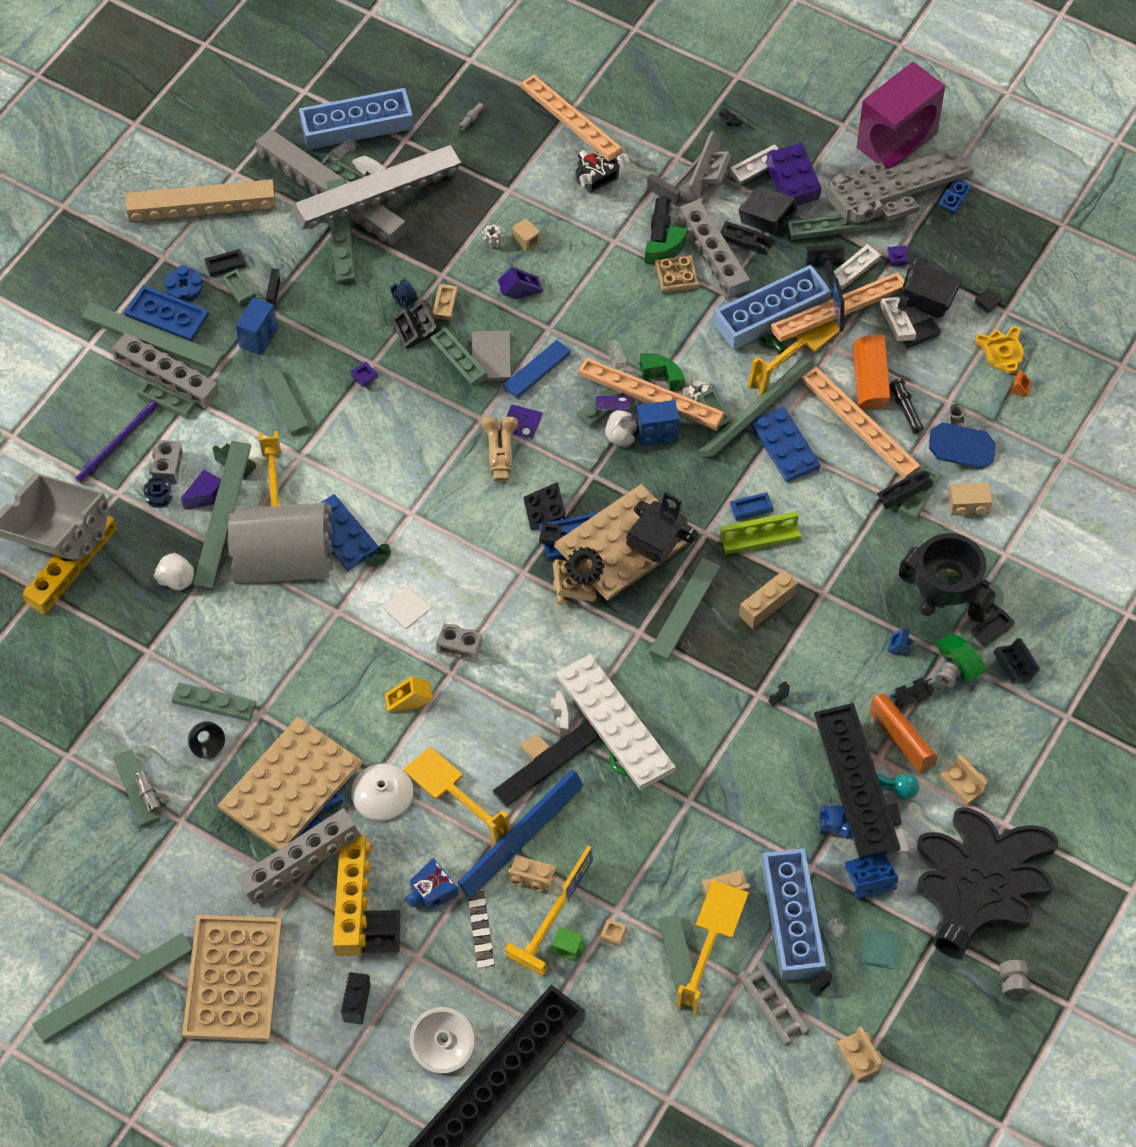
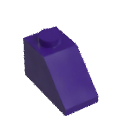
[498,267,544,299]
[181,470,221,510]

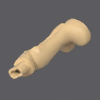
[481,417,518,482]

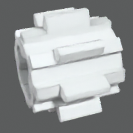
[481,224,504,249]

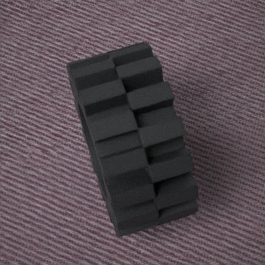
[566,547,605,585]

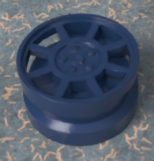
[390,279,418,309]
[143,477,173,508]

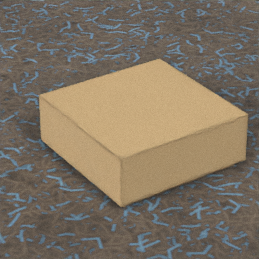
[521,733,550,761]
[600,919,627,947]

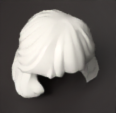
[605,410,637,447]
[153,553,194,591]

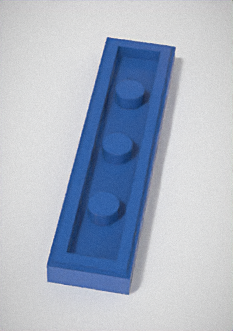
[503,340,570,399]

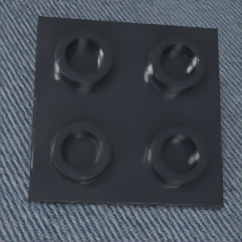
[523,482,566,530]

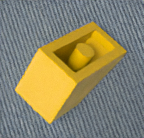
[385,676,433,713]

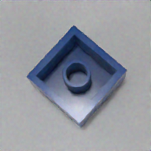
[236,297,278,355]
[637,400,680,446]

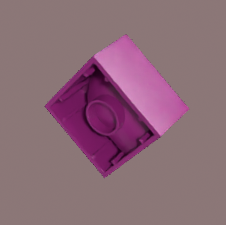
[857,61,945,169]

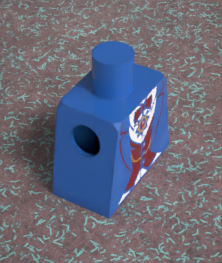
[405,858,458,910]

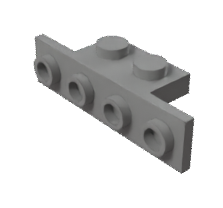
[689,131,731,198]

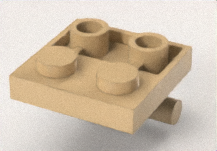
[553,559,597,605]

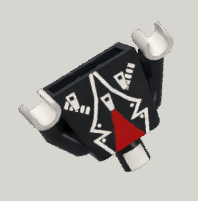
[575,150,630,193]

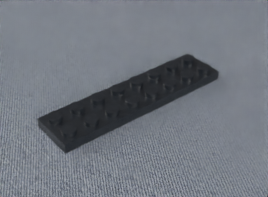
[814,703,900,861]

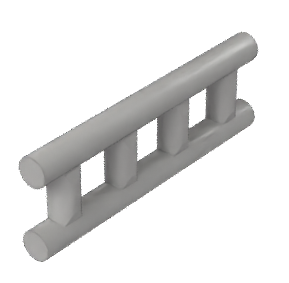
[738,960,810,1045]

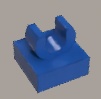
[887,628,913,655]

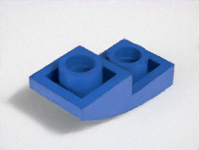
[938,180,972,213]

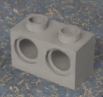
[149,440,183,485]
[436,623,483,663]

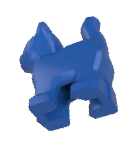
[819,804,852,839]

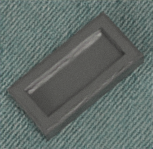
[647,173,681,206]

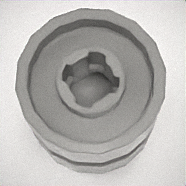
[999,960,1031,999]

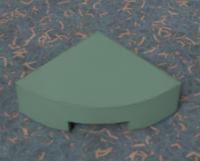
[991,584,1004,611]

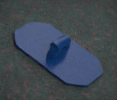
[929,422,996,469]

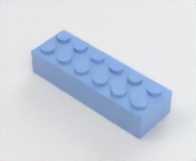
[299,88,414,150]
[714,265,831,350]
[761,848,826,981]

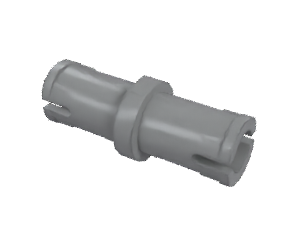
[134,771,161,813]

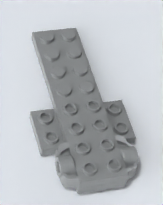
[827,148,974,223]

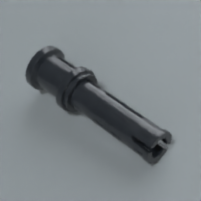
[889,378,924,434]

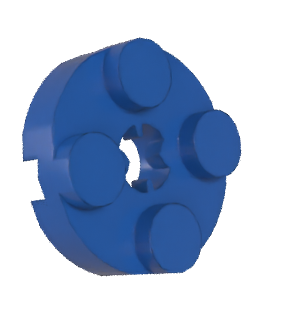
[164,265,203,301]

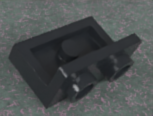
[993,638,1040,684]

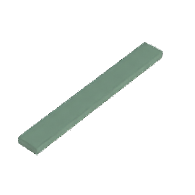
[81,303,223,372]
[699,359,815,457]
[193,441,251,590]
[32,933,192,1043]

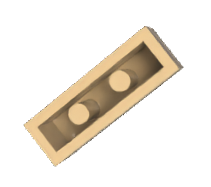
[739,570,798,629]

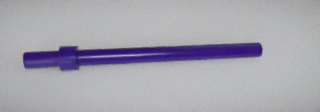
[75,401,157,483]

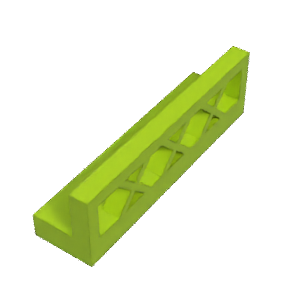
[720,511,801,555]

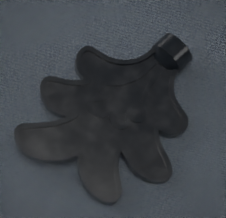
[916,807,1059,958]

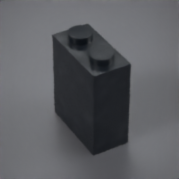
[738,186,798,235]

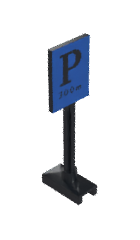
[806,244,845,332]

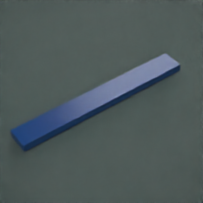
[458,769,584,898]

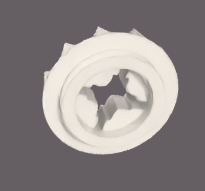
[683,378,712,402]

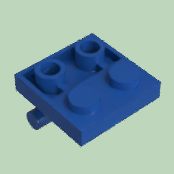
[844,854,898,899]

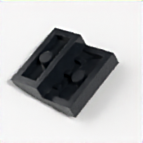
[391,299,441,349]
[361,910,400,953]

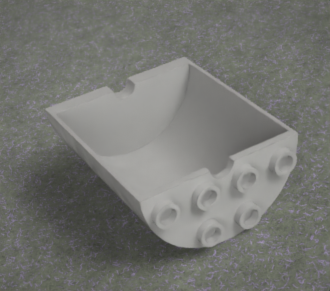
[0,473,109,559]
[228,503,333,584]

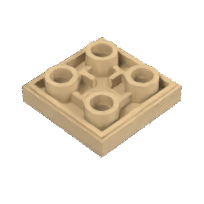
[655,255,699,294]

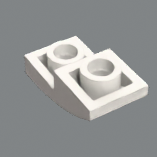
[352,156,386,175]
[550,691,568,737]

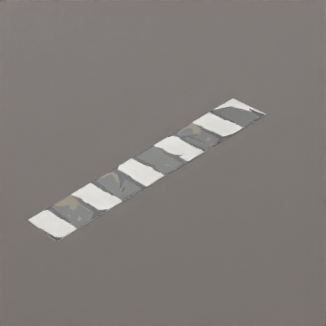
[468,890,494,968]

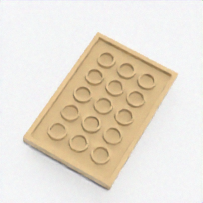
[554,484,689,601]
[217,717,362,850]
[182,915,282,1042]

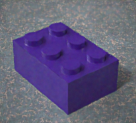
[766,143,822,206]

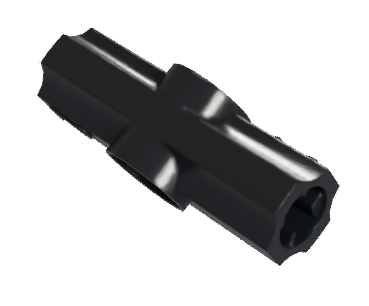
[650,196,671,243]

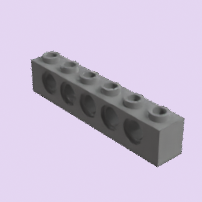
[678,199,750,298]
[112,333,219,410]
[236,808,361,905]

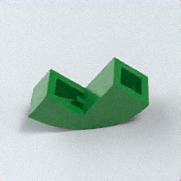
[645,226,688,264]
[639,353,685,391]
[935,633,988,681]

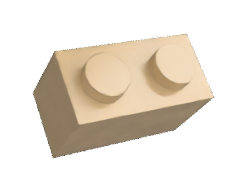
[948,482,992,516]

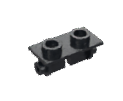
[890,677,934,708]

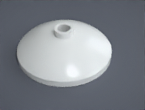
[351,764,413,821]
[409,1007,475,1073]

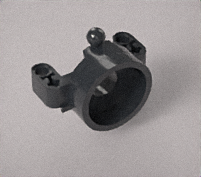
[899,533,996,623]

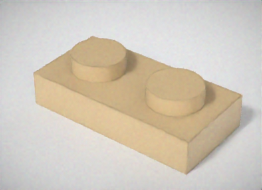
[433,284,458,321]

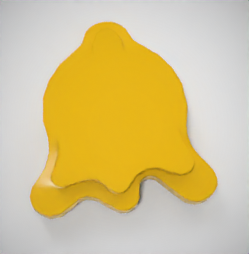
[975,326,1024,374]

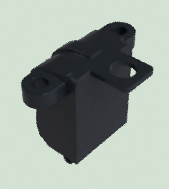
[897,257,962,318]
[626,492,698,564]

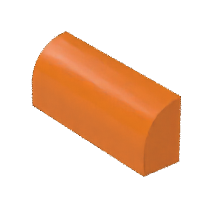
[853,335,890,409]
[869,694,938,774]

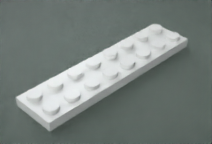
[556,654,676,790]

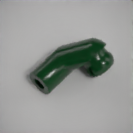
[759,334,786,355]
[366,543,391,566]

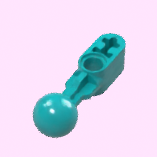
[833,773,919,800]

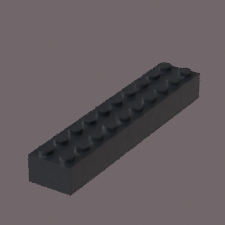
[408,984,585,1147]

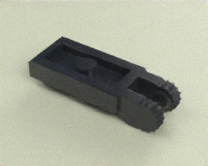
[720,221,773,255]
[877,471,934,510]

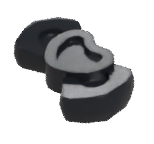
[719,108,743,127]

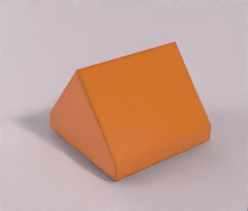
[1010,370,1032,397]

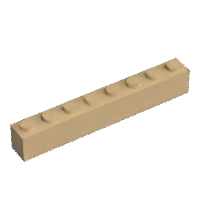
[126,179,276,222]

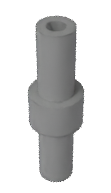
[458,103,484,130]

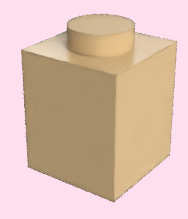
[512,219,541,253]

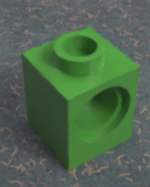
[552,926,586,962]

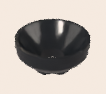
[188,721,225,759]

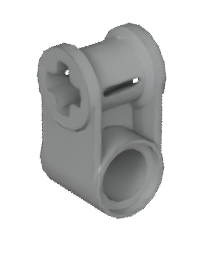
[946,403,968,428]

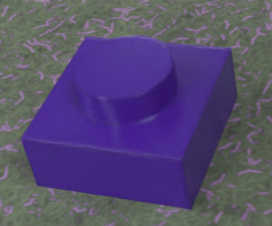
[887,245,909,266]
[351,362,378,388]

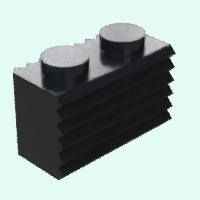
[340,972,371,1025]

